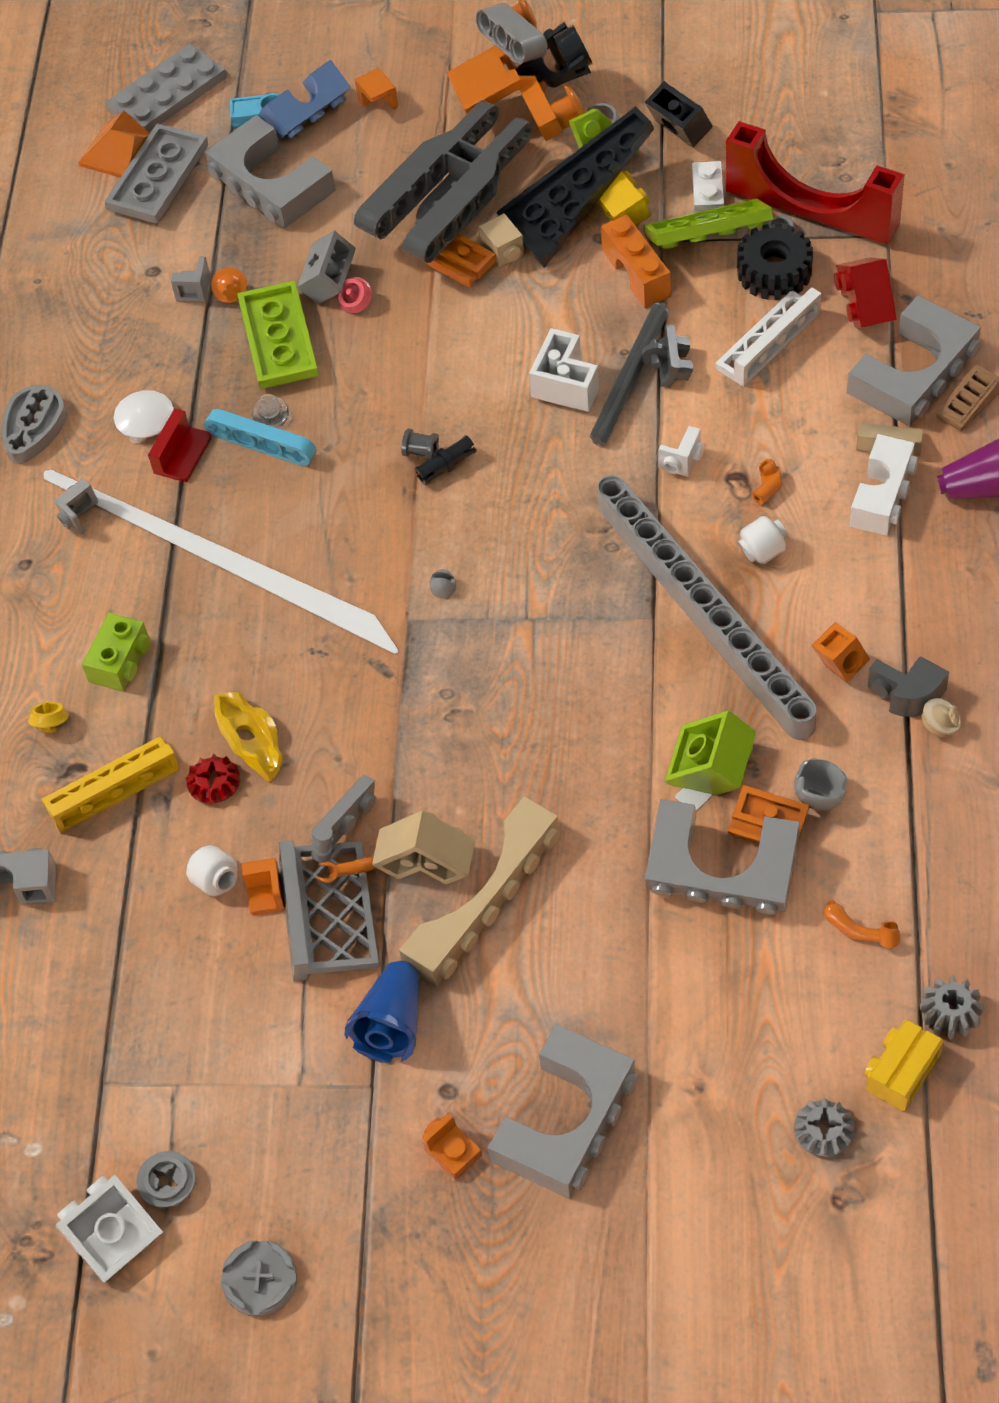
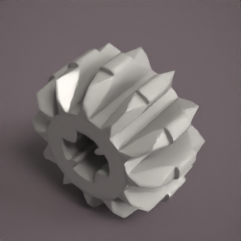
[920,975,984,1040]

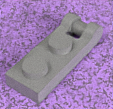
[311,774,376,862]

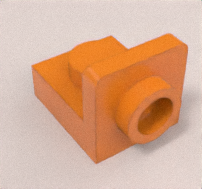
[422,1113,482,1180]

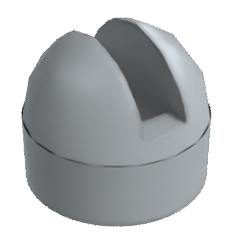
[430,569,456,598]

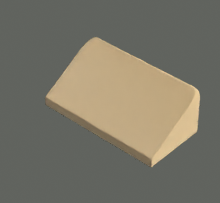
[856,423,923,457]

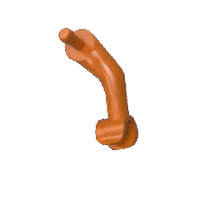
[316,838,378,883]
[823,900,900,948]

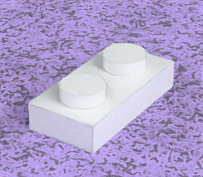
[692,161,724,213]

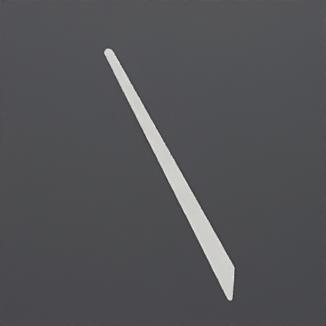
[44,470,398,654]

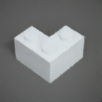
[529,328,599,412]

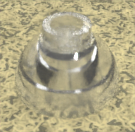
[250,394,293,431]

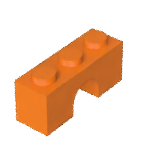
[601,215,671,308]

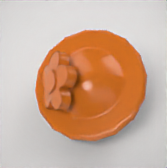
[211,267,248,303]

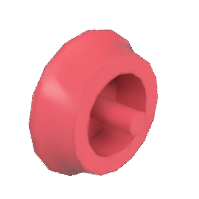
[338,277,372,314]

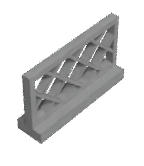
[279,841,379,981]

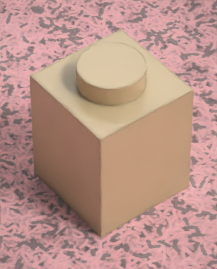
[479,214,524,268]

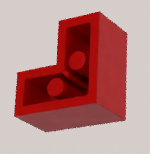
[834,257,897,328]

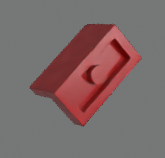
[148,408,212,482]

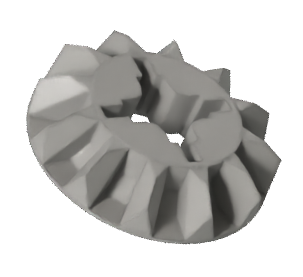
[794,1097,855,1157]
[136,1151,196,1210]

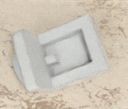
[658,426,704,477]

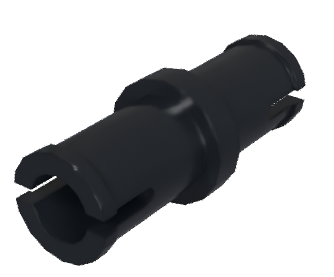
[414,435,477,485]

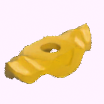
[214,692,283,783]

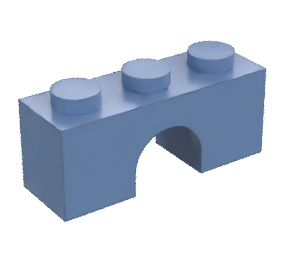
[259,60,351,140]

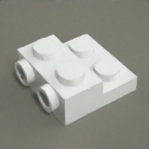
[55,1175,163,1283]

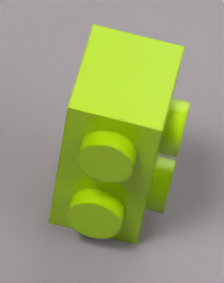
[82,612,150,692]

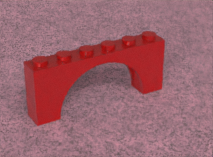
[726,121,905,245]

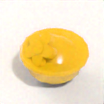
[28,701,69,733]

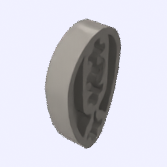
[2,385,67,463]

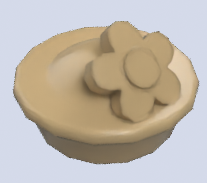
[922,698,961,737]

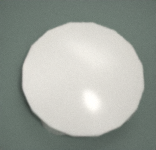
[113,390,173,443]

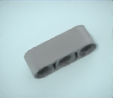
[476,3,547,64]

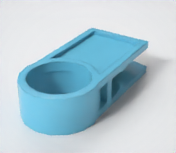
[230,93,280,128]

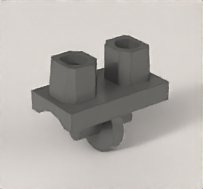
[641,324,693,388]

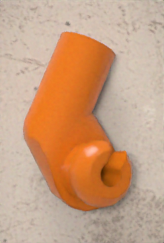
[752,459,782,505]

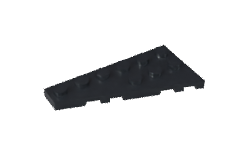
[496,106,654,268]

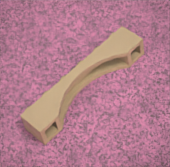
[399,796,560,988]

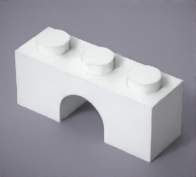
[850,434,918,536]

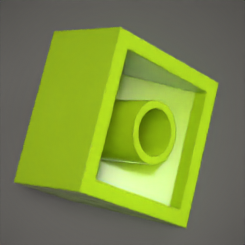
[665,710,756,795]

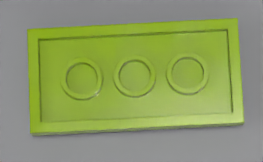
[644,198,773,249]
[237,280,319,389]

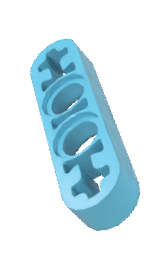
[204,409,317,466]

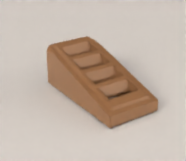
[936,364,999,431]

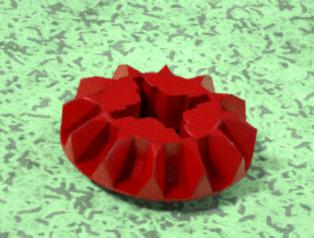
[185,753,240,804]

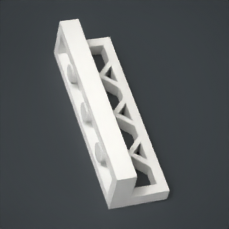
[715,287,821,387]

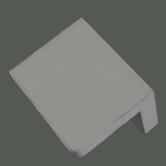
[171,256,210,302]

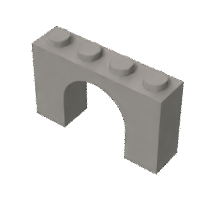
[205,115,336,229]
[847,295,981,427]
[645,799,800,915]
[488,1024,638,1199]

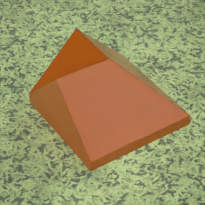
[78,110,150,178]

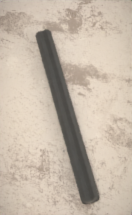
[589,302,669,445]

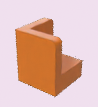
[355,68,398,109]
[241,858,285,915]

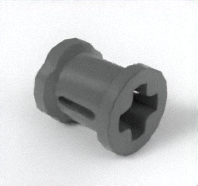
[401,428,439,460]

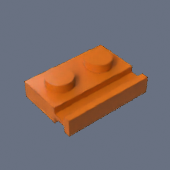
[424,234,497,288]
[727,785,810,844]

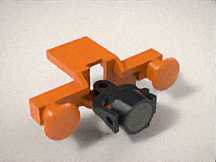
[446,0,593,141]

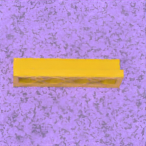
[41,736,180,833]

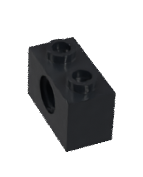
[645,81,713,148]

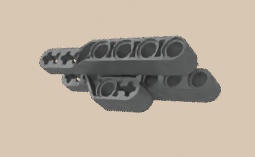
[354,100,533,264]

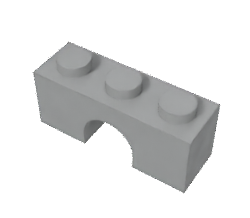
[0,848,56,905]

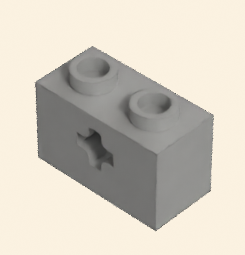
[296,230,356,305]

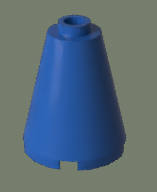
[344,961,420,1063]

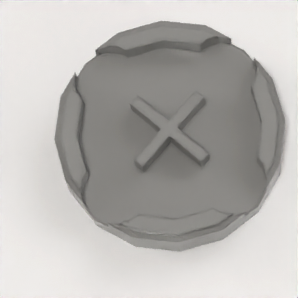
[221,1240,297,1317]

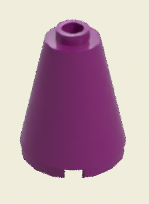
[937,438,999,499]

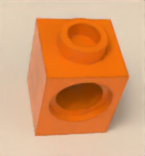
[812,622,870,682]

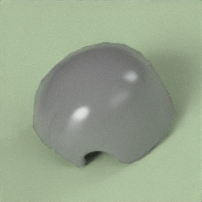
[794,758,847,811]

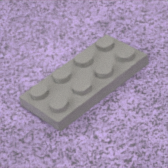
[106,43,227,132]
[105,123,209,224]

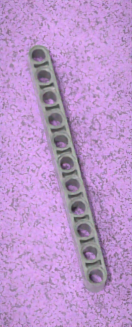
[597,475,816,740]

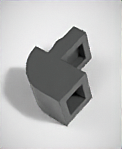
[868,656,949,717]

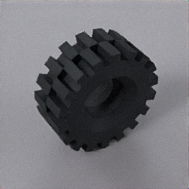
[737,223,813,300]

